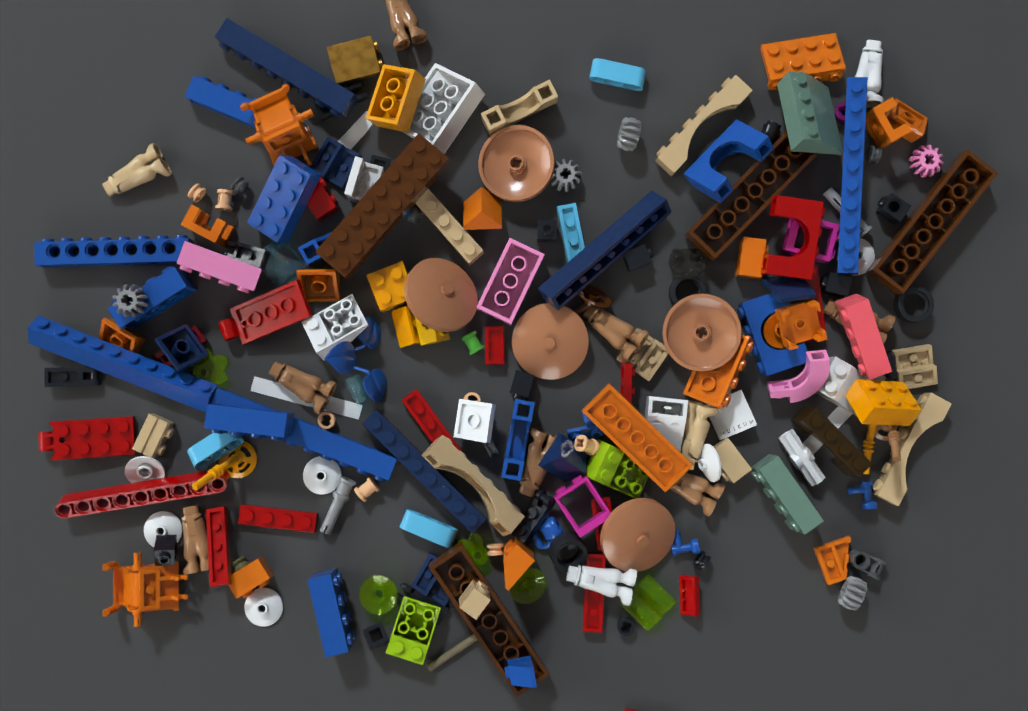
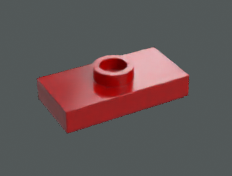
[485,326,504,365]
[679,575,700,617]

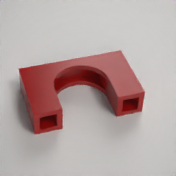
[761,195,825,280]

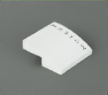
[705,390,757,440]

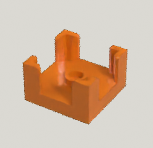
[865,97,912,149]
[181,204,236,248]
[775,298,827,350]

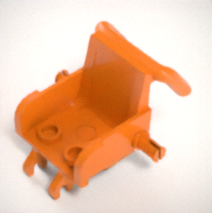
[240,84,318,166]
[102,552,188,627]

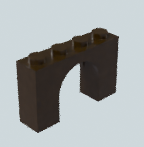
[791,407,872,478]

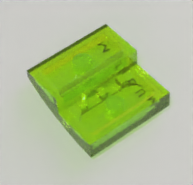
[620,574,676,631]

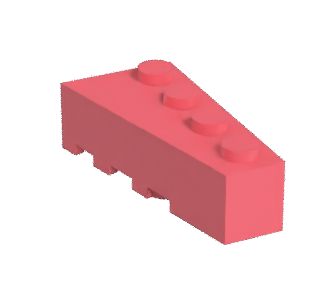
[834,294,892,380]

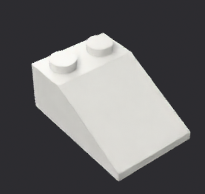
[816,356,872,416]

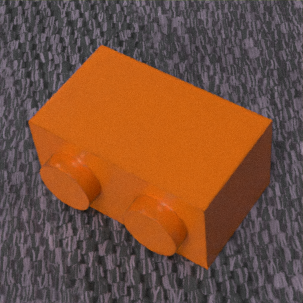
[735,237,768,280]
[228,556,274,599]

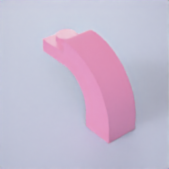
[767,350,830,403]

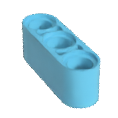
[589,58,647,91]
[187,431,244,470]
[399,509,458,548]

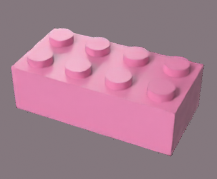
[476,238,545,325]
[177,241,262,293]

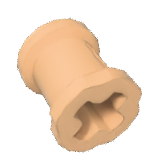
[215,189,234,212]
[574,435,600,456]
[354,477,380,502]

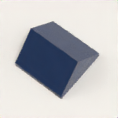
[155,323,209,372]
[538,433,586,482]

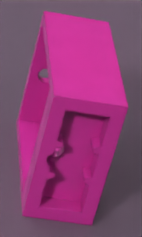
[781,219,840,264]
[553,475,611,538]

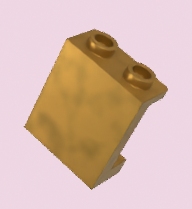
[327,35,383,87]

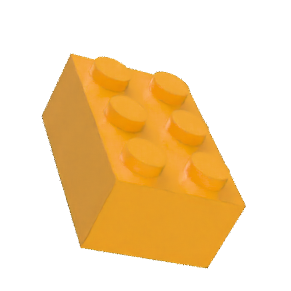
[365,64,426,133]
[845,379,922,426]

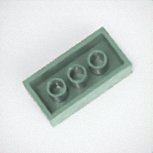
[751,454,824,535]

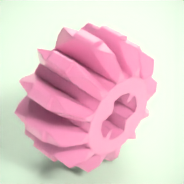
[909,145,944,178]

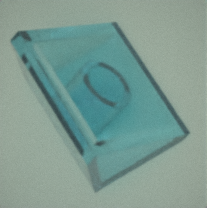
[262,242,308,288]

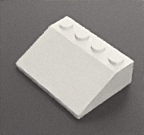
[404,63,485,154]

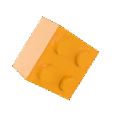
[366,261,408,313]

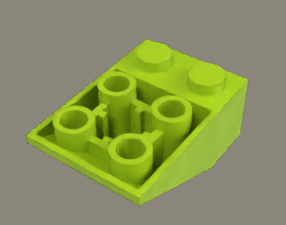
[584,440,649,499]
[386,596,441,665]

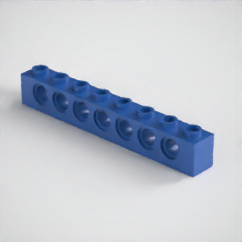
[34,235,194,268]

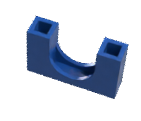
[684,119,774,203]
[737,293,808,376]
[501,399,535,481]

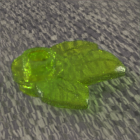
[193,348,229,384]
[453,532,489,565]

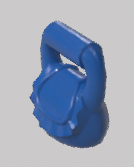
[532,517,564,550]

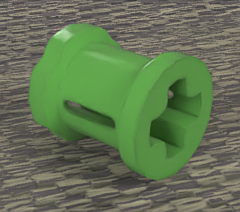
[461,331,485,356]

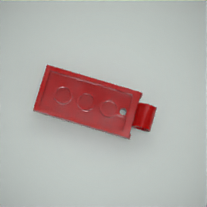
[218,280,313,345]
[38,416,137,460]

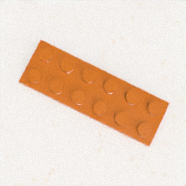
[582,383,693,492]

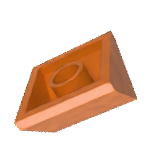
[885,98,928,143]
[463,187,502,230]
[296,269,340,302]
[99,317,146,354]

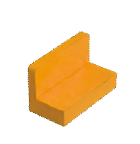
[392,306,420,348]

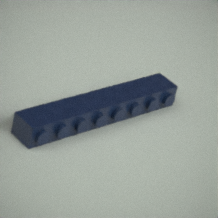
[215,18,358,119]
[538,191,672,311]
[362,410,487,534]

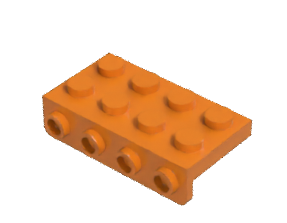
[760,33,846,90]
[683,334,754,410]

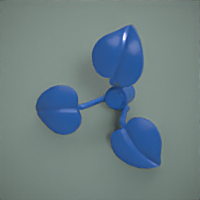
[324,315,387,402]

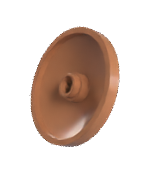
[478,125,555,202]
[404,258,478,332]
[662,293,741,371]
[512,303,589,380]
[600,498,675,572]

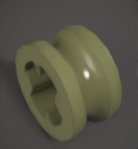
[230,555,249,572]

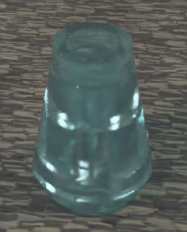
[345,374,367,404]

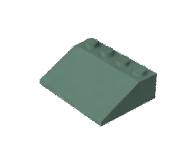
[777,71,843,155]

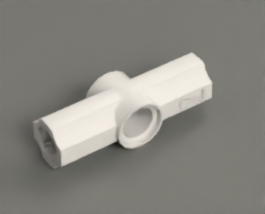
[778,429,826,487]

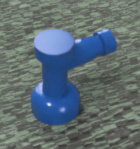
[847,481,878,509]
[671,530,700,556]

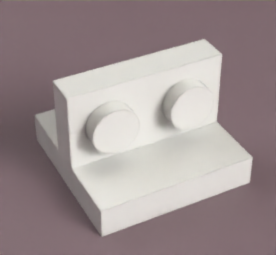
[344,156,384,203]
[454,399,496,443]

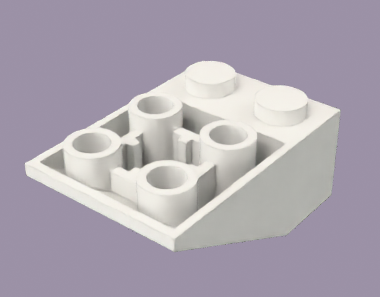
[302,294,368,361]
[645,396,688,451]

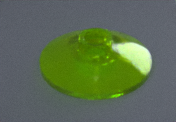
[510,568,547,604]
[359,575,398,614]

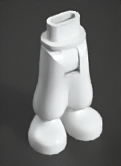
[855,40,884,108]
[566,565,637,606]

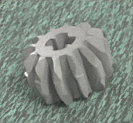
[617,117,642,151]
[551,159,581,192]
[112,284,148,318]
[838,576,868,611]

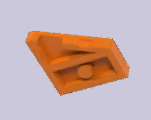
[813,536,851,585]

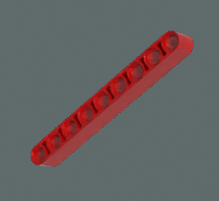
[54,470,230,518]

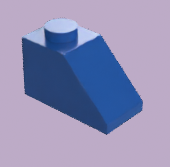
[504,656,537,688]

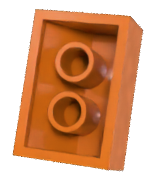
[503,538,535,591]

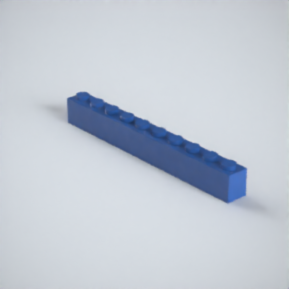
[838,77,868,275]
[28,315,218,412]
[211,388,398,482]

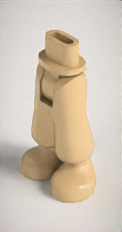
[102,143,172,197]
[681,400,719,470]

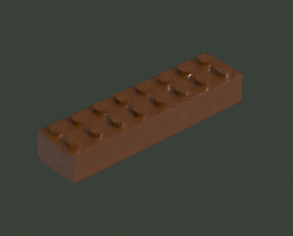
[685,131,819,262]
[315,133,450,280]
[866,149,998,296]
[429,541,549,697]

